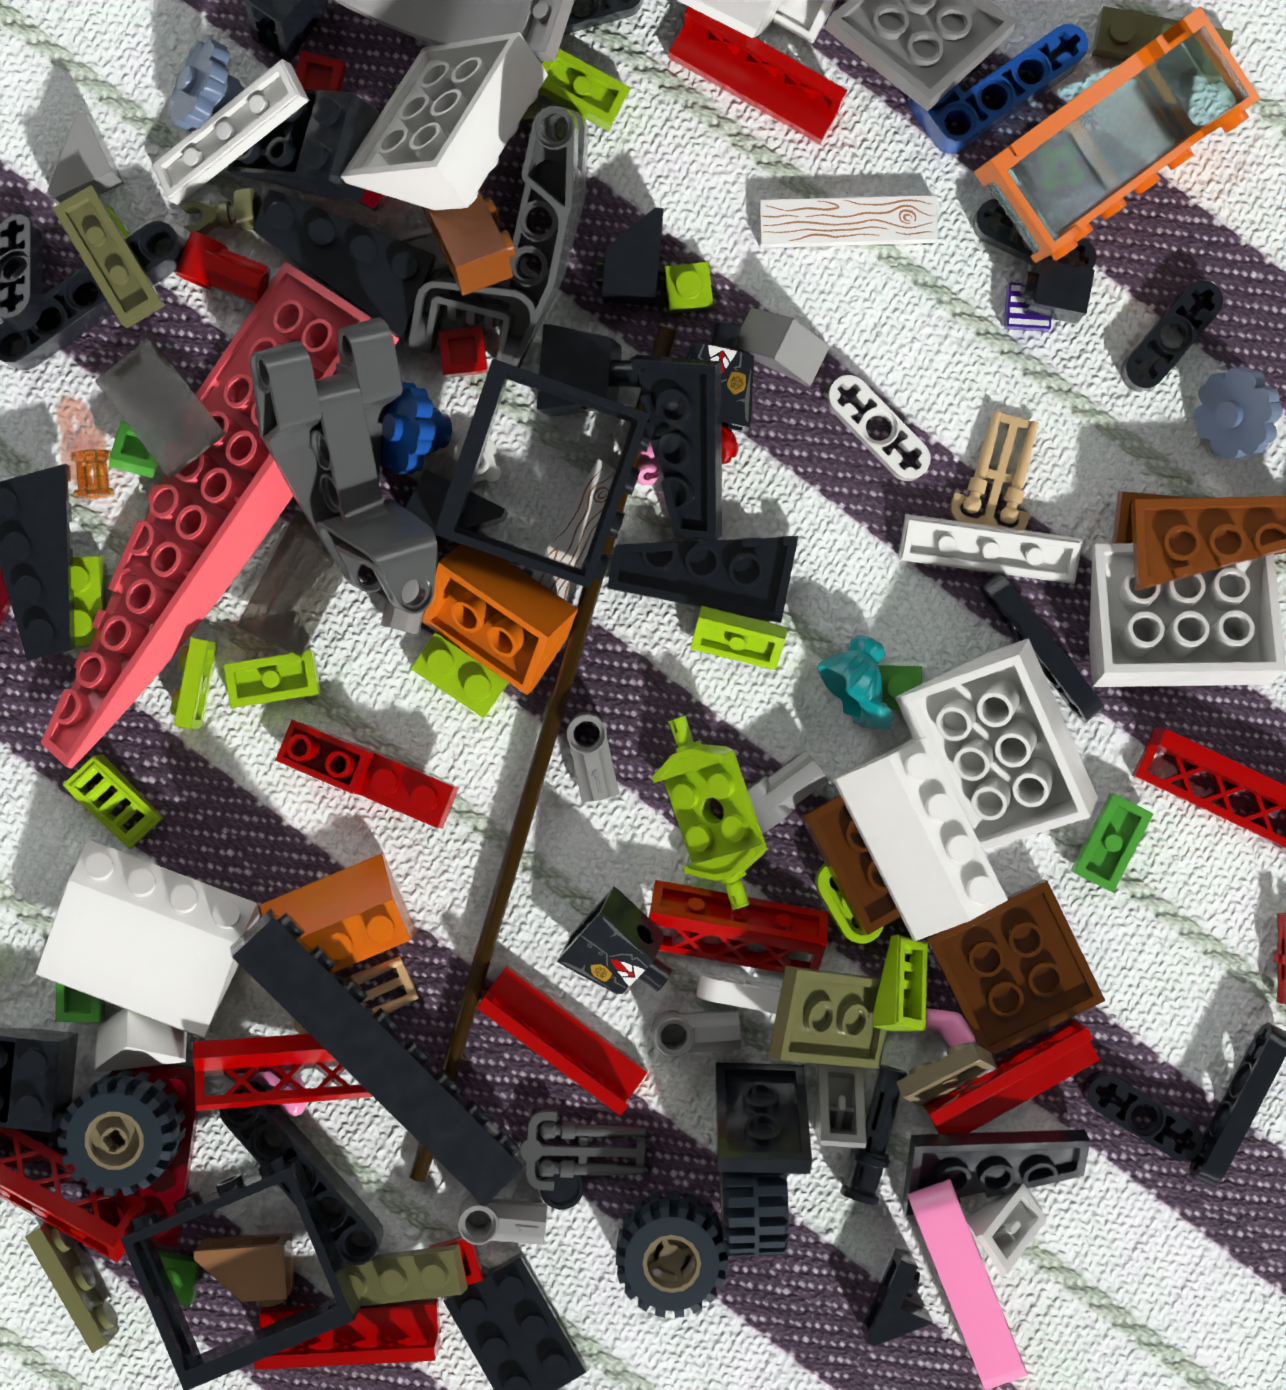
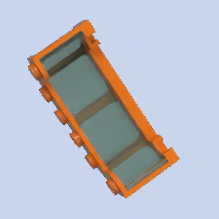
[974,6,1261,263]

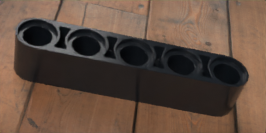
[0,221,186,370]
[219,1081,384,1265]

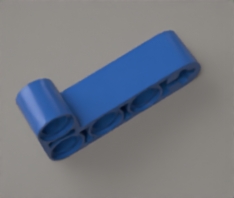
[907,24,1088,154]

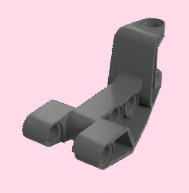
[409,106,588,368]
[250,317,437,614]

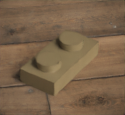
[896,1043,997,1106]

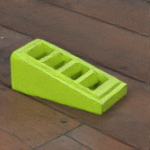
[63,754,164,849]
[872,935,928,1033]

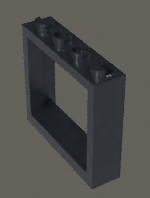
[434,358,655,588]
[121,1156,361,1390]

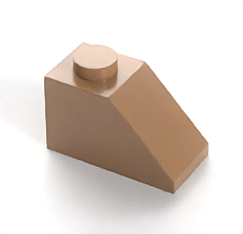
[194,1233,295,1307]

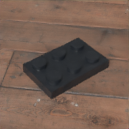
[715,1062,812,1174]
[443,1252,587,1390]

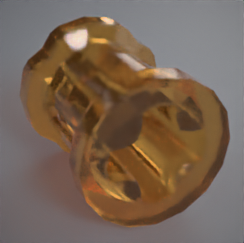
[70,449,115,499]

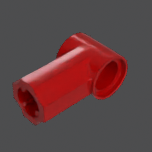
[174,231,271,304]

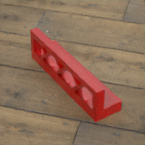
[668,6,848,145]
[1132,728,1286,848]
[648,880,829,973]
[477,965,648,1116]
[923,1019,1100,1134]
[193,1034,373,1111]
[0,1127,146,1263]
[254,1299,441,1370]

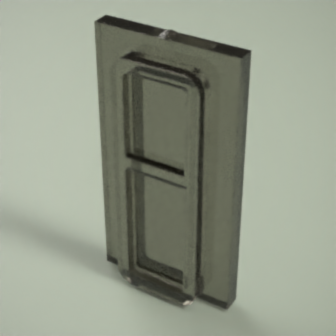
[95,337,226,479]
[237,510,344,658]

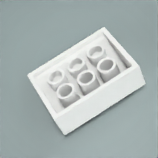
[340,32,548,210]
[1089,543,1286,687]
[895,638,1098,850]
[36,839,260,1039]

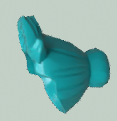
[817,635,895,730]

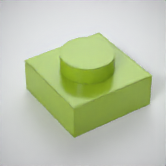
[665,262,713,314]

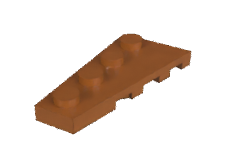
[1131,496,1286,591]

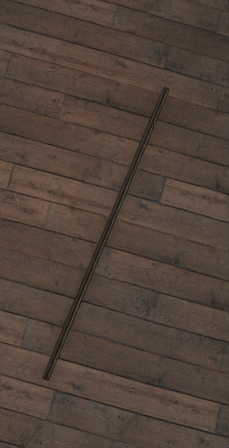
[409,326,676,1182]

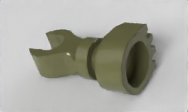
[181,187,261,235]

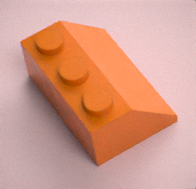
[422,544,578,695]
[260,853,417,972]

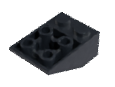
[227,89,381,201]
[0,1028,78,1132]

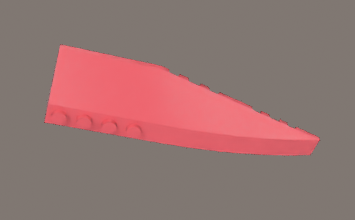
[41,261,400,769]

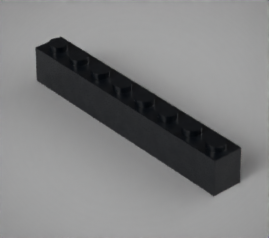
[230,909,523,1206]

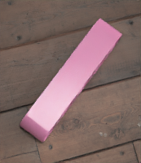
[908,1179,1028,1390]

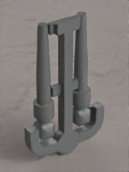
[520,1110,646,1191]

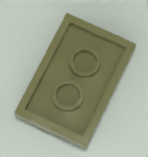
[768,966,887,1069]

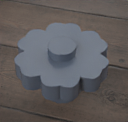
[169,38,245,131]
[1193,367,1283,460]

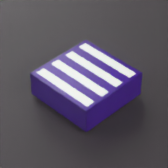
[1004,282,1052,332]

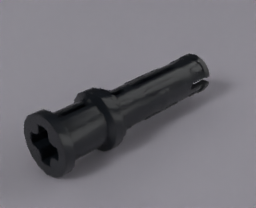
[840,1065,907,1205]

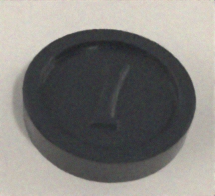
[540,1174,584,1210]

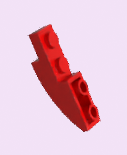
[275,719,459,829]

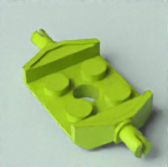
[652,715,767,910]

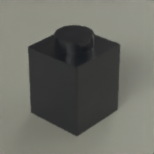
[1020,259,1095,323]

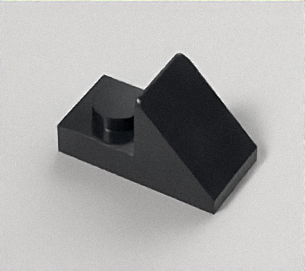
[861,1248,933,1346]

